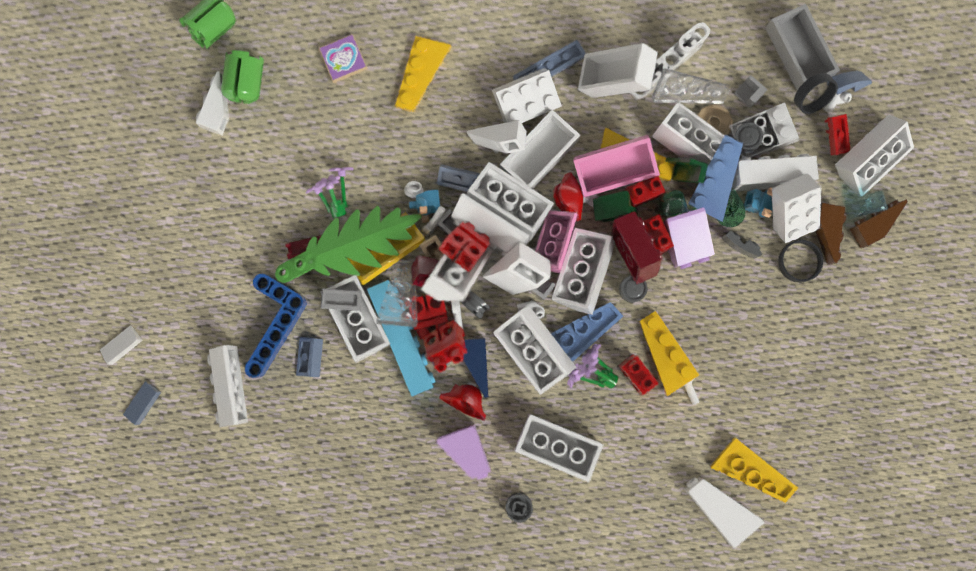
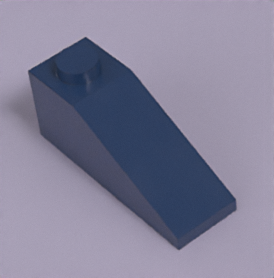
[463,338,489,397]

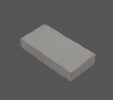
[321,288,362,311]

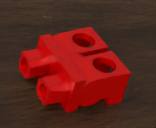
[625,176,666,207]
[643,214,674,254]
[438,221,490,273]
[406,295,449,339]
[423,320,467,373]
[618,354,659,396]

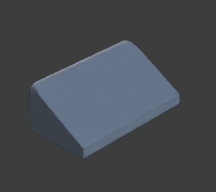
[296,337,323,377]
[123,382,161,425]

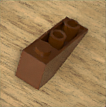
[850,199,908,249]
[815,203,846,265]

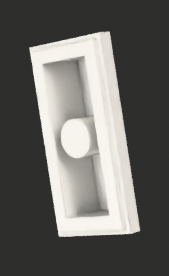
[100,325,143,365]

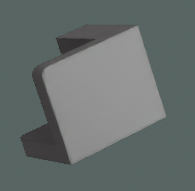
[734,75,768,108]
[437,209,457,235]
[529,280,556,300]

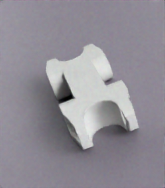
[630,22,711,100]

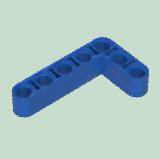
[245,274,307,378]

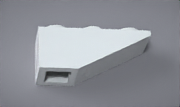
[196,71,229,135]
[467,120,527,153]

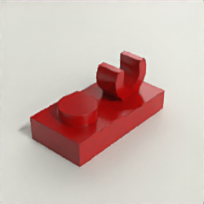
[825,114,851,155]

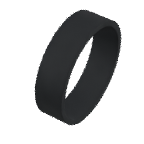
[794,73,838,114]
[778,240,823,283]

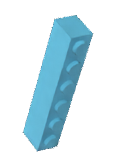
[367,280,436,396]

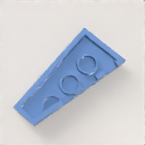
[688,134,743,222]
[551,302,623,362]

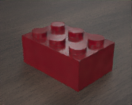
[611,211,663,285]

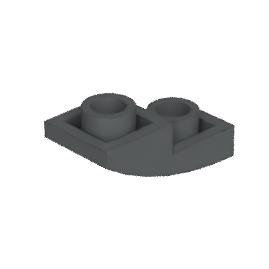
[721,230,763,259]

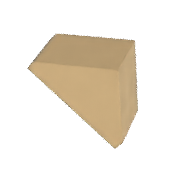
[419,235,444,261]

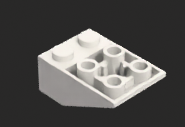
[729,103,799,158]
[483,242,551,295]

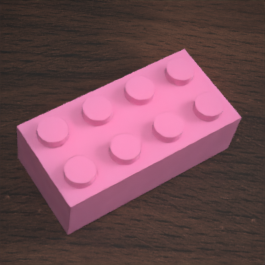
[573,135,660,197]

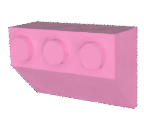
[535,210,577,273]

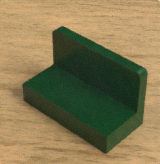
[665,157,708,183]
[593,191,638,223]

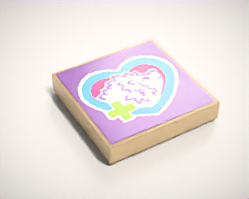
[319,34,368,83]

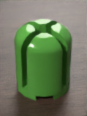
[179,0,236,50]
[221,50,264,104]

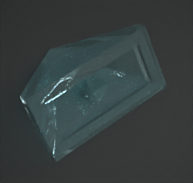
[845,191,888,219]

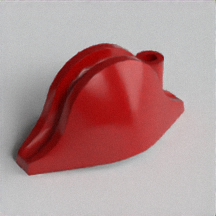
[553,172,583,222]
[439,384,486,421]

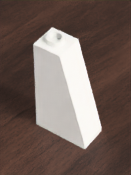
[684,477,765,548]

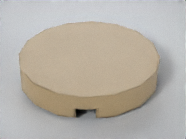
[697,104,733,135]

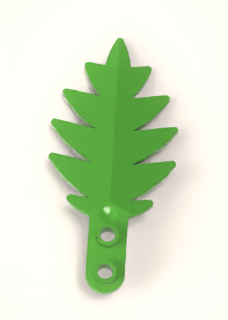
[275,206,422,283]

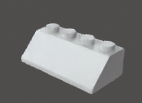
[652,102,725,168]
[835,114,914,198]
[467,162,554,241]
[451,193,529,256]
[551,228,615,315]
[421,247,493,301]
[321,275,390,363]
[207,345,248,427]

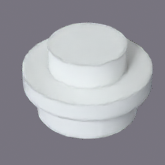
[404,181,423,198]

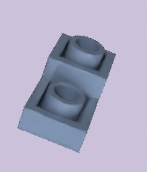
[827,71,872,95]

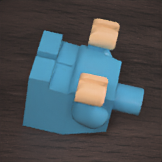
[743,187,773,218]
[409,190,440,223]

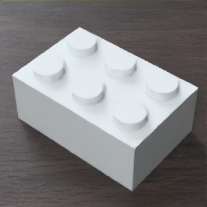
[492,68,561,123]
[772,173,821,243]

